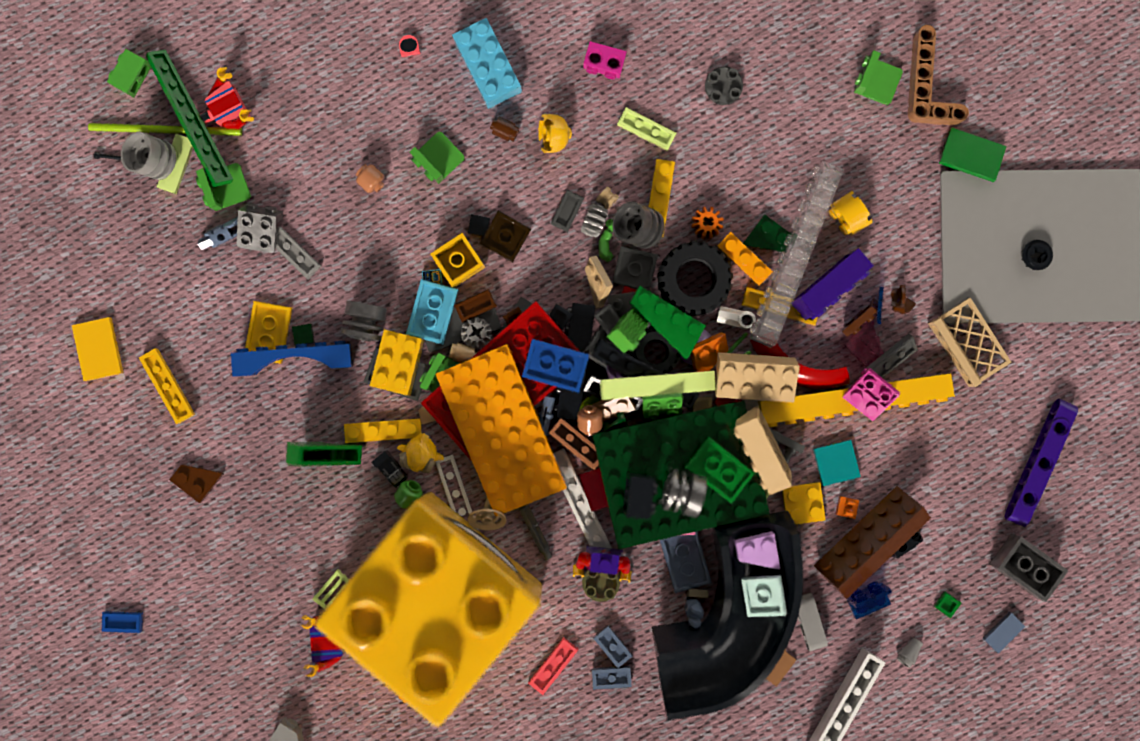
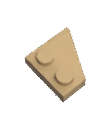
[585,256,613,309]

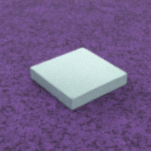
[742,575,787,617]

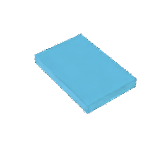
[406,279,459,345]

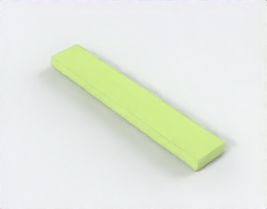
[600,371,716,400]

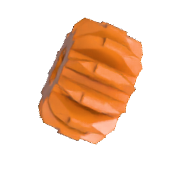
[691,206,724,239]

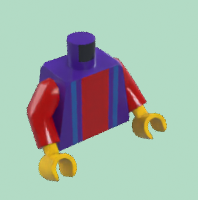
[573,546,632,583]
[301,615,345,677]

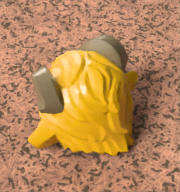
[397,433,444,473]

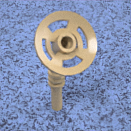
[468,498,506,530]

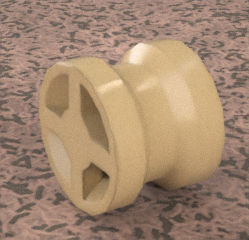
[595,187,619,210]

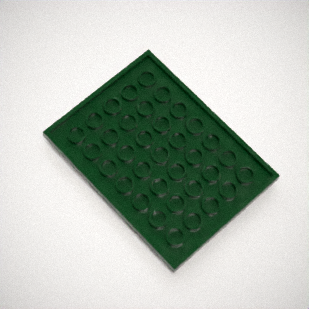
[592,400,770,550]

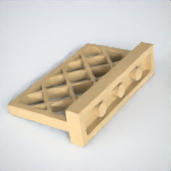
[928,298,1011,387]

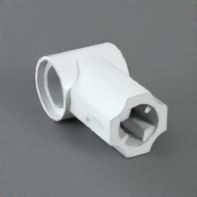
[716,306,756,330]

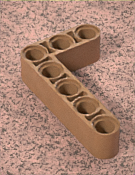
[908,25,969,125]

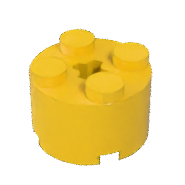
[828,191,872,236]

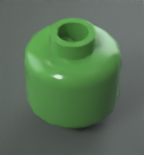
[394,480,423,509]

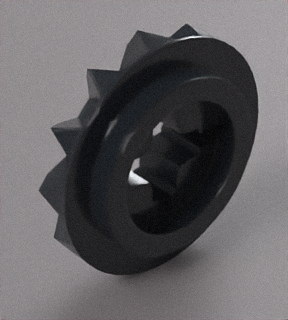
[1021,240,1053,270]

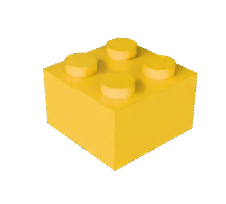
[430,233,485,288]

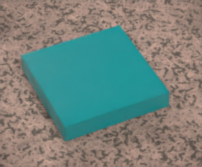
[813,440,861,486]

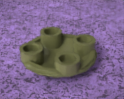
[582,569,620,602]

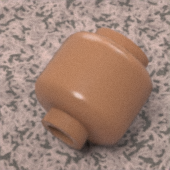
[356,164,385,193]
[577,405,603,435]

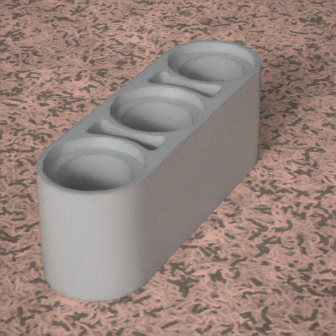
[798,592,828,652]

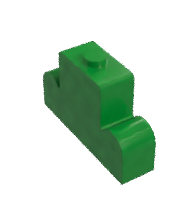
[286,442,362,466]

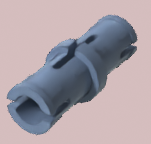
[538,395,556,435]

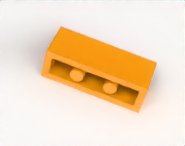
[717,232,773,286]

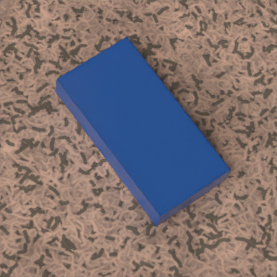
[102,611,143,633]

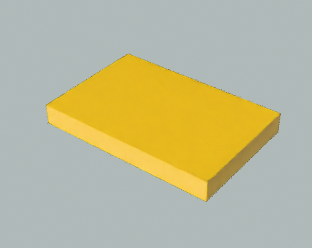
[245,301,292,364]
[72,317,124,381]

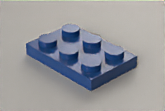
[522,339,590,393]

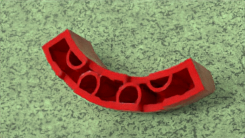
[750,332,850,389]

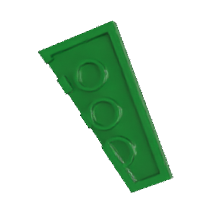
[629,286,706,360]

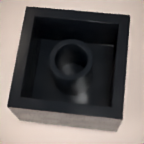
[622,473,658,520]

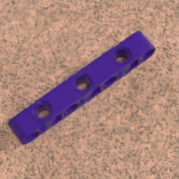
[1004,398,1078,527]

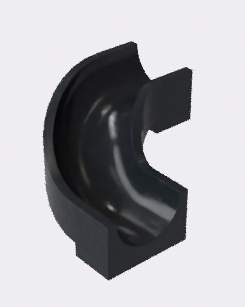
[652,511,803,721]

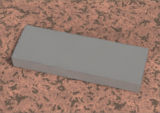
[276,226,322,280]

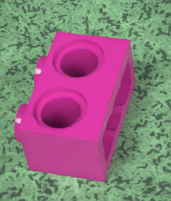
[583,41,627,80]

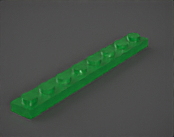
[146,50,233,187]

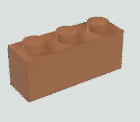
[549,418,599,470]

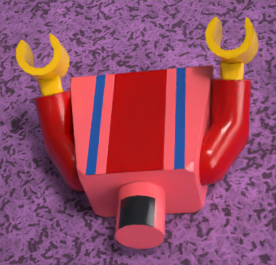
[200,67,254,130]

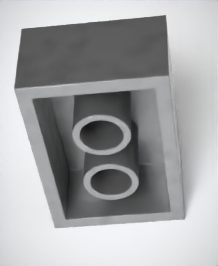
[989,533,1068,602]

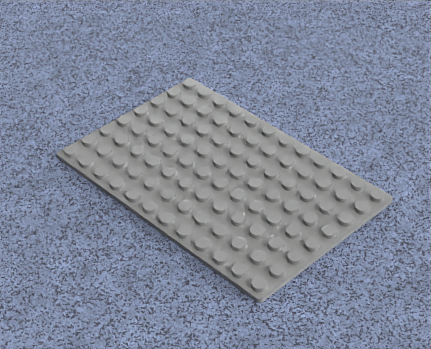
[940,169,1140,324]

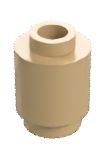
[449,343,478,363]

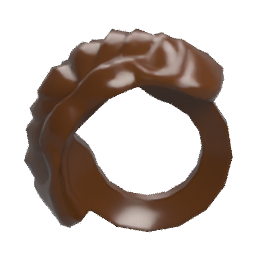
[891,285,916,314]

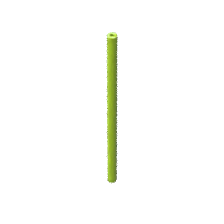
[88,123,242,136]

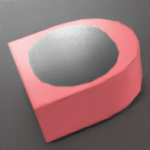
[399,35,420,57]

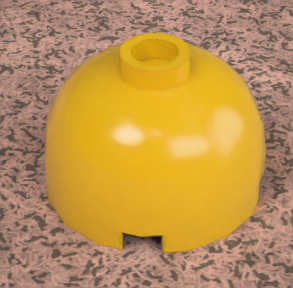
[538,114,572,153]

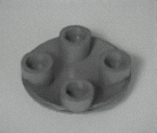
[705,67,743,105]

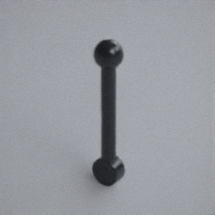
[93,152,121,160]

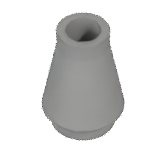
[897,638,923,668]

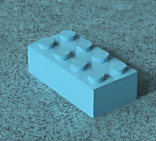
[452,18,522,109]

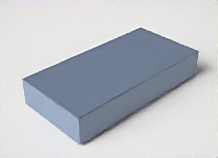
[982,612,1025,654]

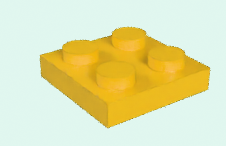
[782,482,826,525]

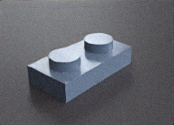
[593,625,633,668]
[592,666,632,690]

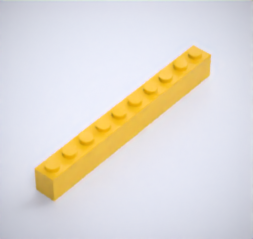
[757,374,955,427]

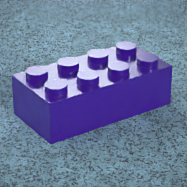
[791,248,874,320]

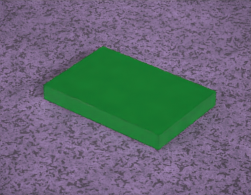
[939,128,1007,182]
[684,436,755,504]

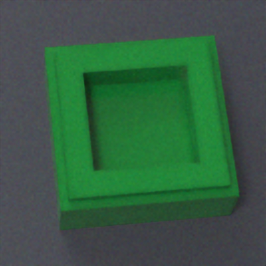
[934,591,961,618]

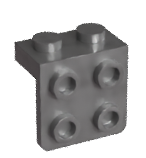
[237,203,283,253]

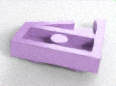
[734,531,780,569]

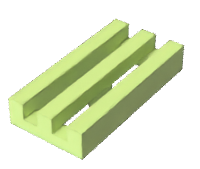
[313,569,350,610]

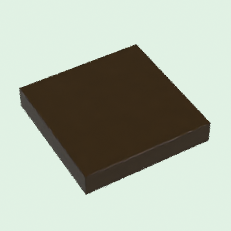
[479,210,531,263]

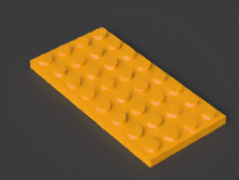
[436,344,567,517]

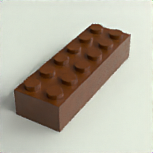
[814,486,931,599]

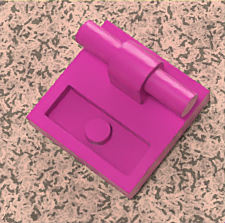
[843,368,900,421]

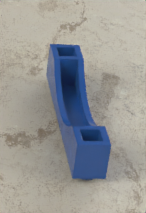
[230,341,353,377]

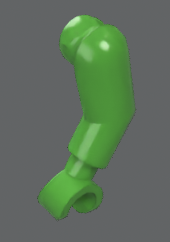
[598,219,613,262]

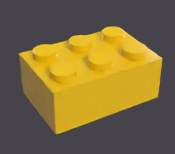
[370,329,425,396]

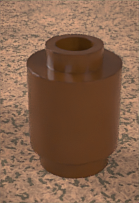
[490,116,520,142]

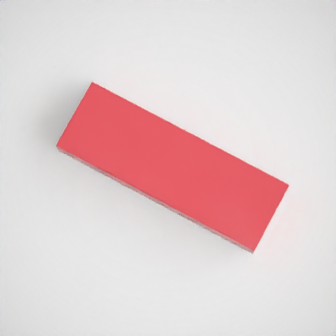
[528,637,579,695]

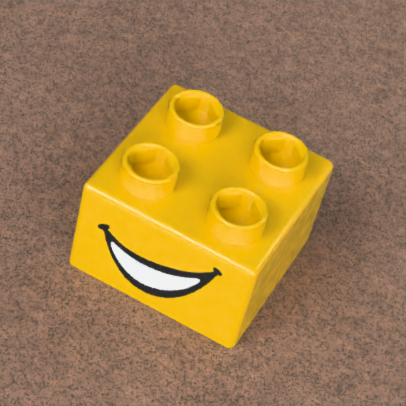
[315,492,542,726]

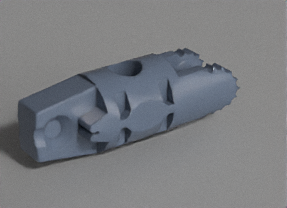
[197,217,238,250]
[684,597,704,628]

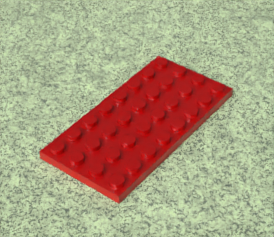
[421,301,581,461]

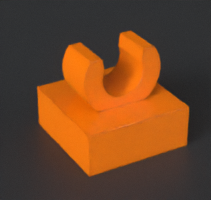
[835,496,860,519]

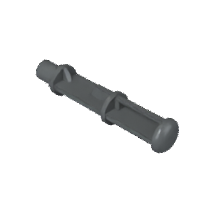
[519,504,552,560]

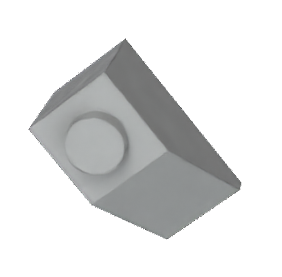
[269,718,304,741]

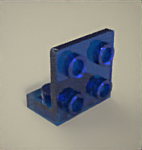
[846,581,892,620]

